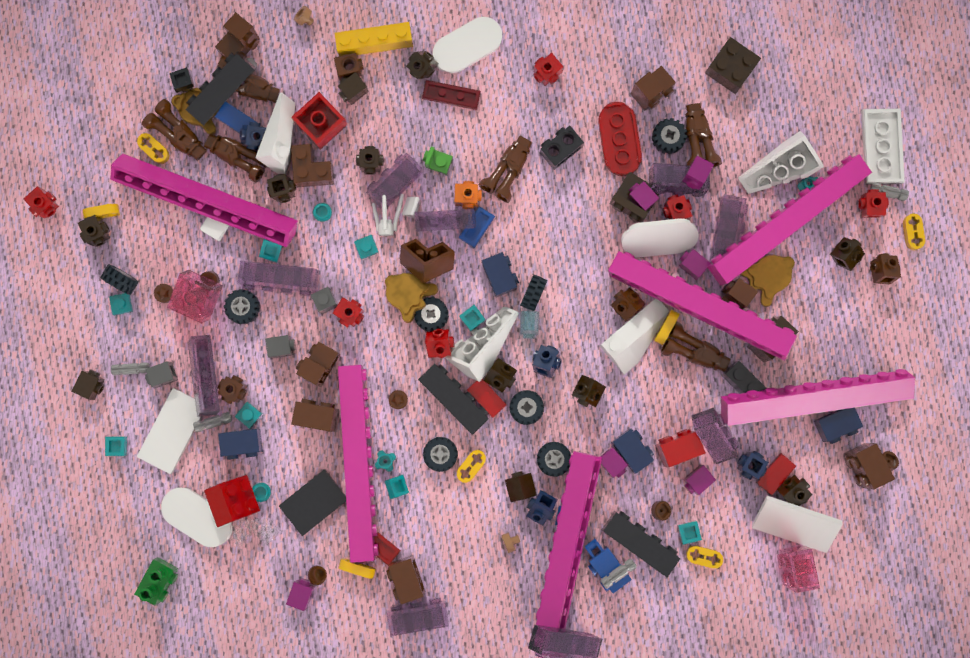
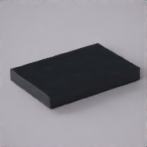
[279,469,346,536]

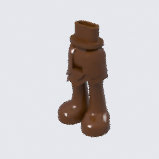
[216,56,280,103]
[141,99,207,161]
[685,103,722,170]
[204,134,267,183]
[478,136,532,203]
[661,321,731,372]

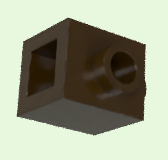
[338,72,369,105]
[71,369,105,400]
[505,471,537,502]

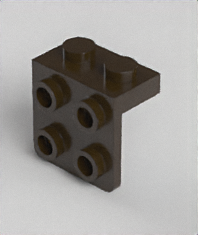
[609,173,660,223]

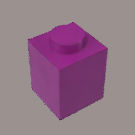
[682,156,714,190]
[627,181,659,211]
[679,249,711,280]
[600,447,628,478]
[683,464,716,495]
[286,578,315,611]

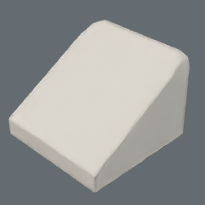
[402,197,420,218]
[200,217,229,241]

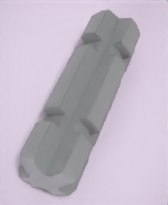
[870,183,909,201]
[111,362,150,375]
[193,412,232,433]
[601,559,637,589]

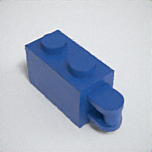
[584,539,632,594]

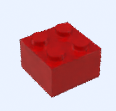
[291,92,348,150]
[655,429,706,467]
[204,475,260,527]

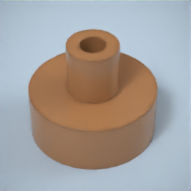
[294,6,314,26]
[501,532,521,553]

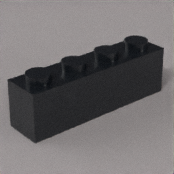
[186,51,255,126]
[418,363,489,435]
[601,511,681,578]

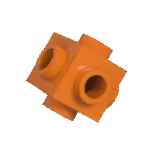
[454,181,482,209]

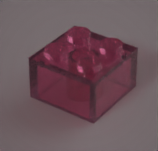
[167,270,223,324]
[777,545,820,593]

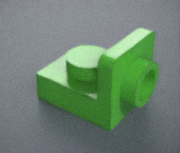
[423,146,453,175]

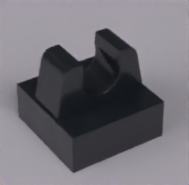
[169,67,194,93]

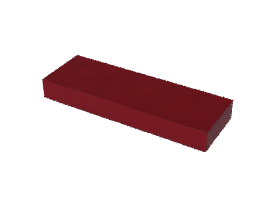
[422,80,481,110]

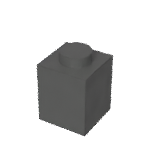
[311,287,338,314]
[265,335,296,359]
[145,361,178,388]

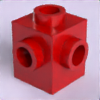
[533,53,564,86]
[23,186,59,219]
[858,189,889,218]
[663,194,692,220]
[332,297,364,328]
[425,329,455,358]

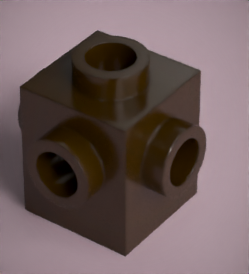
[406,51,439,79]
[356,146,384,175]
[267,174,296,203]
[78,215,110,247]
[830,237,865,271]
[483,358,517,393]
[572,375,606,407]
[777,474,813,506]

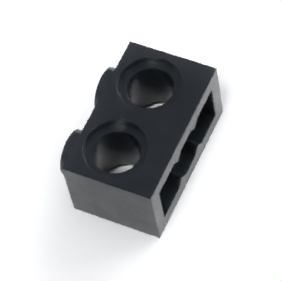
[540,126,584,170]

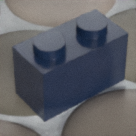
[481,252,519,298]
[814,407,863,444]
[611,428,654,474]
[218,429,263,460]

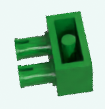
[134,557,178,606]

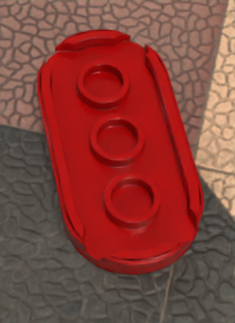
[598,102,642,176]

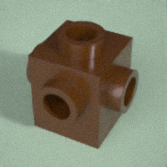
[870,253,901,284]
[611,287,645,322]
[217,375,248,404]

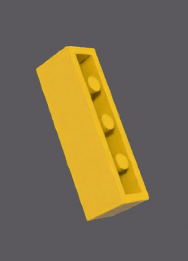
[334,22,413,56]

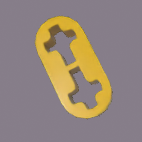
[137,133,170,164]
[82,204,120,219]
[903,213,925,250]
[654,309,680,345]
[457,450,486,483]
[686,545,723,569]
[338,558,376,579]

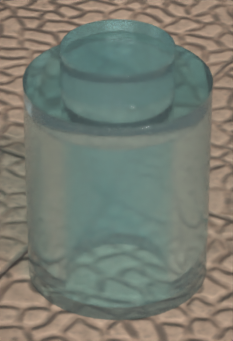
[519,311,540,339]

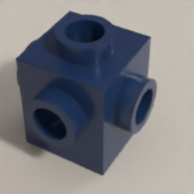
[239,122,266,150]
[532,345,562,378]
[737,451,769,480]
[526,490,558,526]

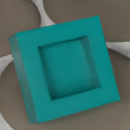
[354,234,379,260]
[259,239,282,263]
[109,293,133,316]
[459,305,486,332]
[235,402,263,429]
[105,437,127,456]
[385,475,409,499]
[677,520,702,545]

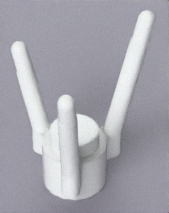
[372,194,404,236]

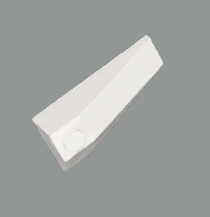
[255,93,295,175]
[738,131,824,194]
[600,299,669,375]
[445,306,519,382]

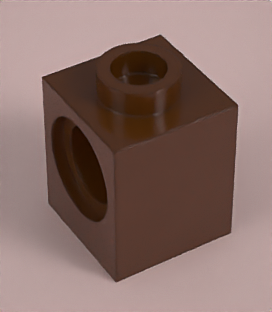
[334,53,364,81]

